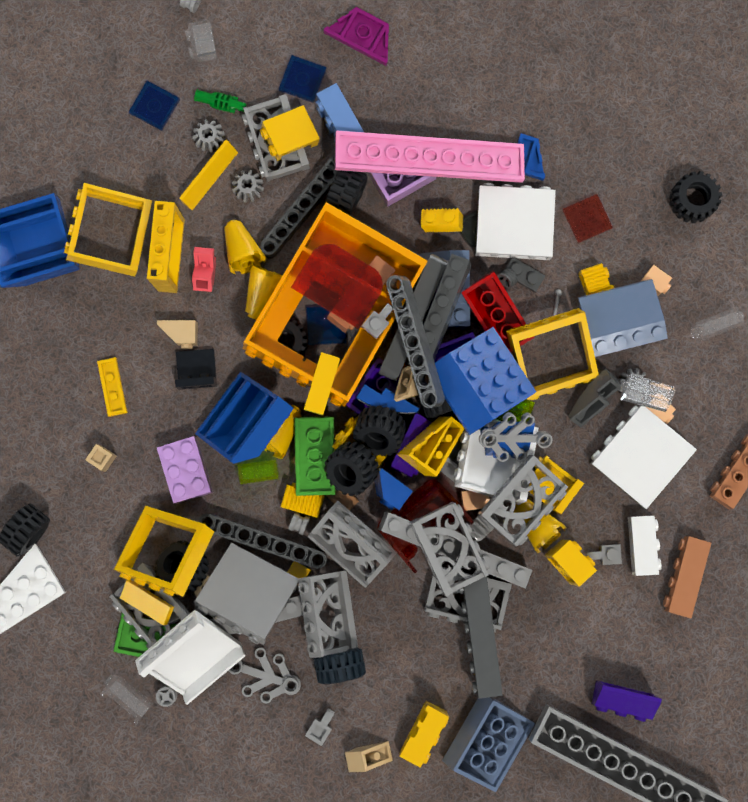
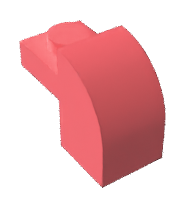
[192,247,216,292]

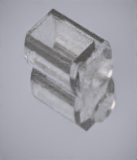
[185,19,218,64]

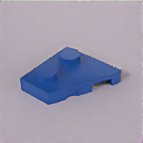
[517,134,545,181]

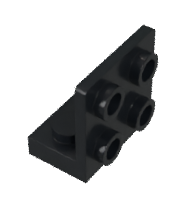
[175,349,217,390]

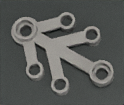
[479,412,553,462]
[228,647,301,704]

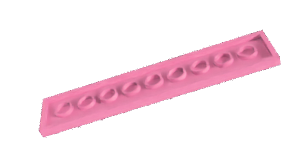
[335,131,525,183]

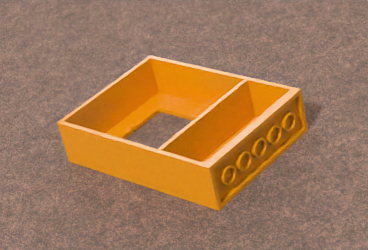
[243,202,428,407]

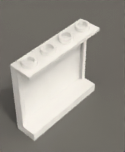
[475,183,556,260]
[590,404,697,509]
[454,419,539,505]
[135,610,246,705]

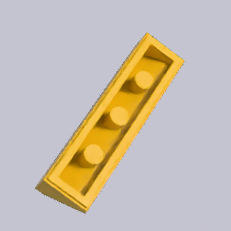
[179,140,238,210]

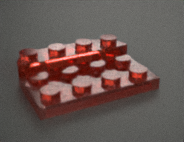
[291,244,383,329]

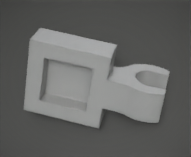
[361,303,393,339]
[587,544,622,565]
[305,708,335,746]

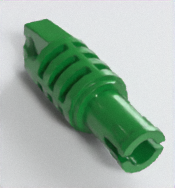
[194,89,247,114]

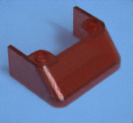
[377,479,474,574]

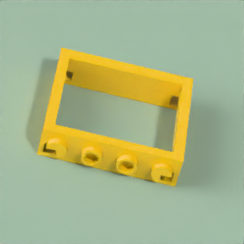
[64,183,152,277]
[147,201,185,293]
[506,308,599,400]
[114,506,214,597]

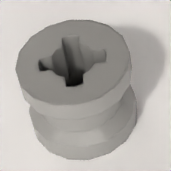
[180,0,201,13]
[288,512,310,535]
[156,685,177,707]

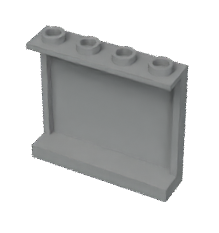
[195,543,299,645]

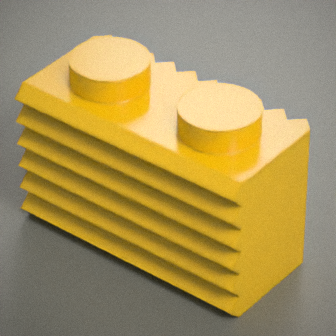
[421,208,463,232]
[578,263,614,295]
[280,482,325,518]

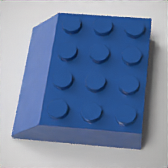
[0,193,80,288]
[435,327,536,435]
[195,372,294,464]

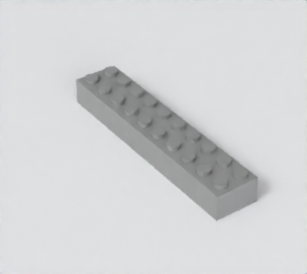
[528,704,729,802]

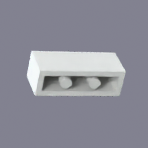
[628,516,661,576]

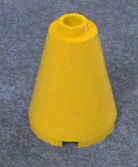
[224,220,266,274]
[245,265,283,320]
[264,405,302,459]
[514,499,567,553]

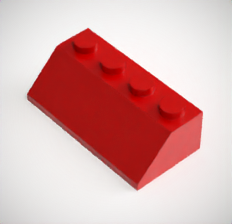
[461,271,535,353]

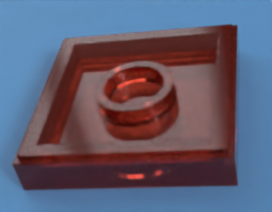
[563,194,613,243]

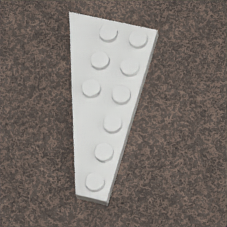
[0,544,66,634]

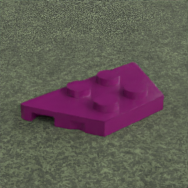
[323,7,389,66]

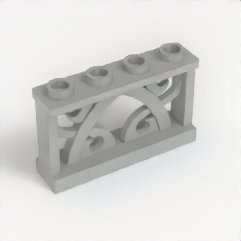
[242,94,310,182]
[478,455,568,547]
[308,501,397,588]
[409,502,489,597]
[109,563,190,649]
[424,567,512,633]
[298,570,358,658]

